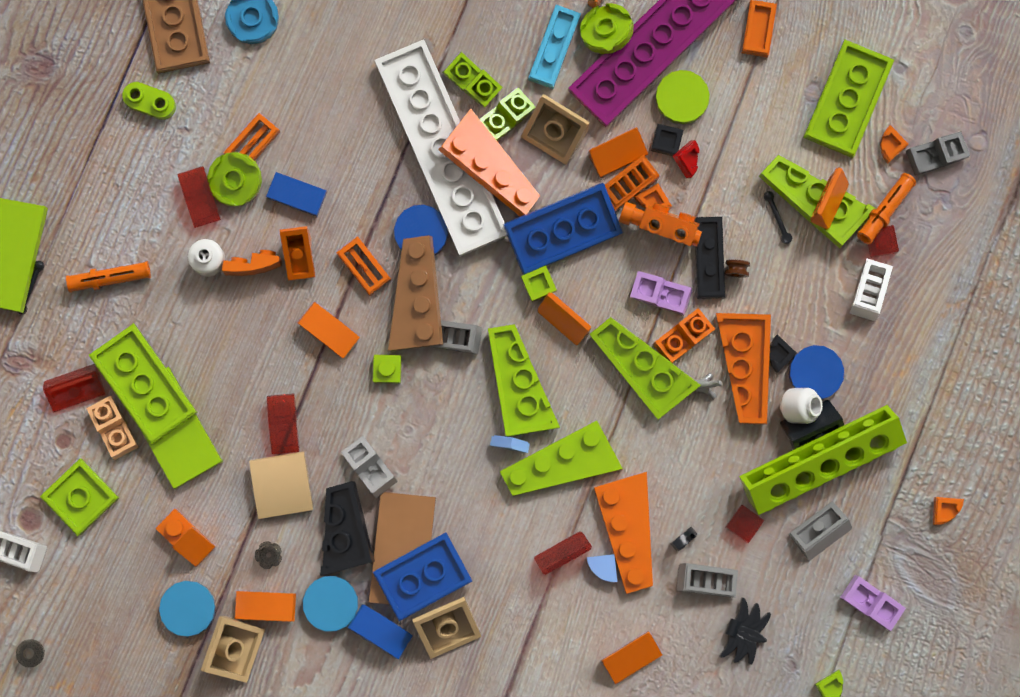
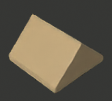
[521,94,590,165]
[412,597,482,659]
[201,616,265,683]

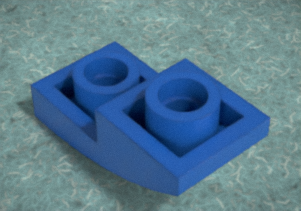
[348,604,413,659]

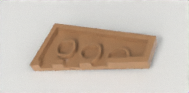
[388,235,443,351]

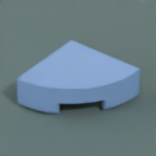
[490,435,530,453]
[586,554,617,582]

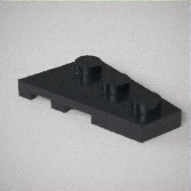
[320,481,375,576]

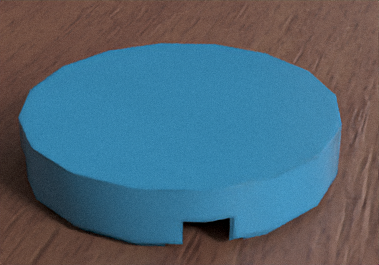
[225,0,279,44]
[303,576,358,631]
[159,581,215,637]

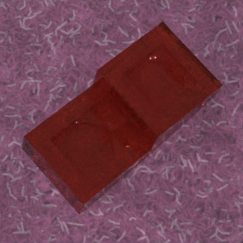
[177,166,221,228]
[267,393,300,454]

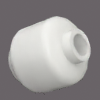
[188,239,226,277]
[780,388,823,424]

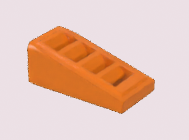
[605,155,659,211]

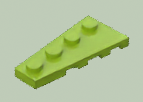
[759,155,876,249]
[589,317,701,420]
[488,324,560,437]
[500,420,623,496]

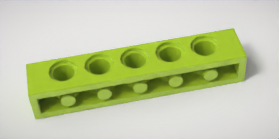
[739,405,907,515]

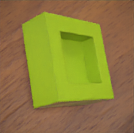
[521,266,557,302]
[373,355,402,384]

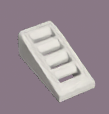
[850,258,893,321]
[0,531,47,572]

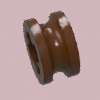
[725,260,750,278]

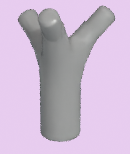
[695,373,722,399]

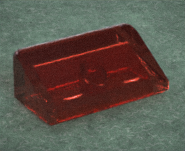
[43,364,105,413]
[534,531,592,575]

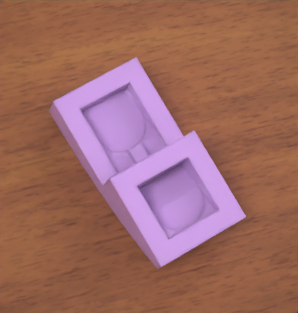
[630,271,693,315]
[840,575,906,631]

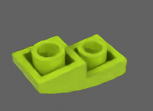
[442,52,503,108]
[480,88,536,141]

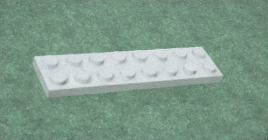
[375,39,507,257]

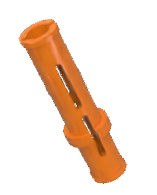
[857,173,916,244]
[66,261,151,293]

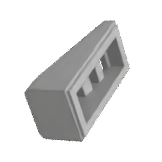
[429,320,482,354]
[677,563,738,598]

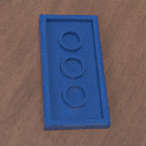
[502,183,623,275]

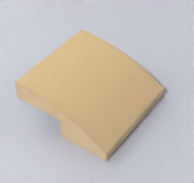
[249,451,313,519]

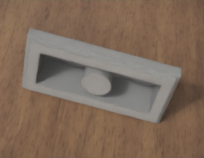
[789,501,852,560]

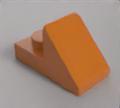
[280,226,315,281]
[155,509,216,567]

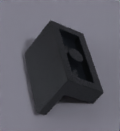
[780,400,844,450]

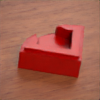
[672,140,700,178]

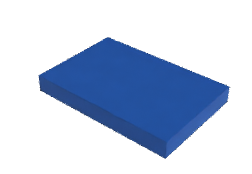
[373,532,472,621]

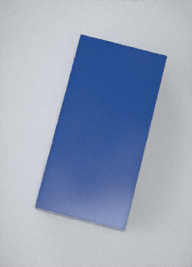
[266,172,327,217]

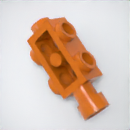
[619,202,702,247]

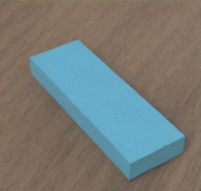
[528,5,581,89]

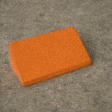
[588,127,648,178]
[810,167,849,229]
[537,292,591,345]
[601,631,662,684]

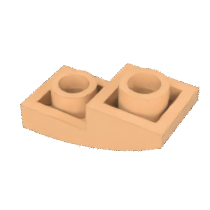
[86,396,139,460]

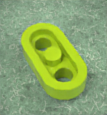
[122,82,176,120]

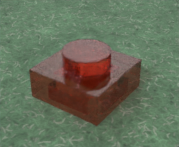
[868,225,899,258]
[725,504,765,543]

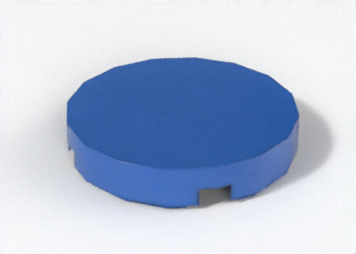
[394,205,448,256]
[789,345,844,399]

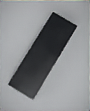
[694,217,725,299]

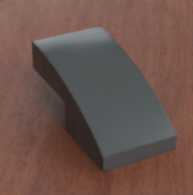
[906,131,970,176]

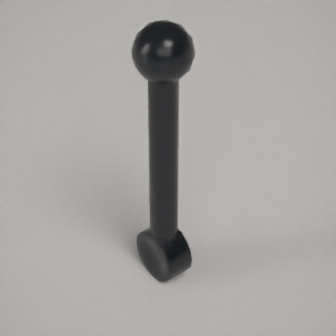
[764,191,792,244]
[17,261,44,314]

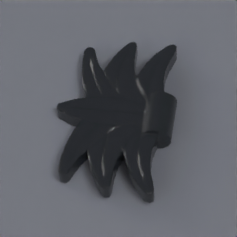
[719,597,771,665]

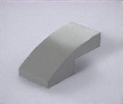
[341,436,398,498]

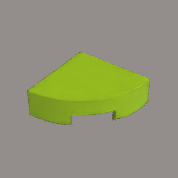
[815,670,843,697]

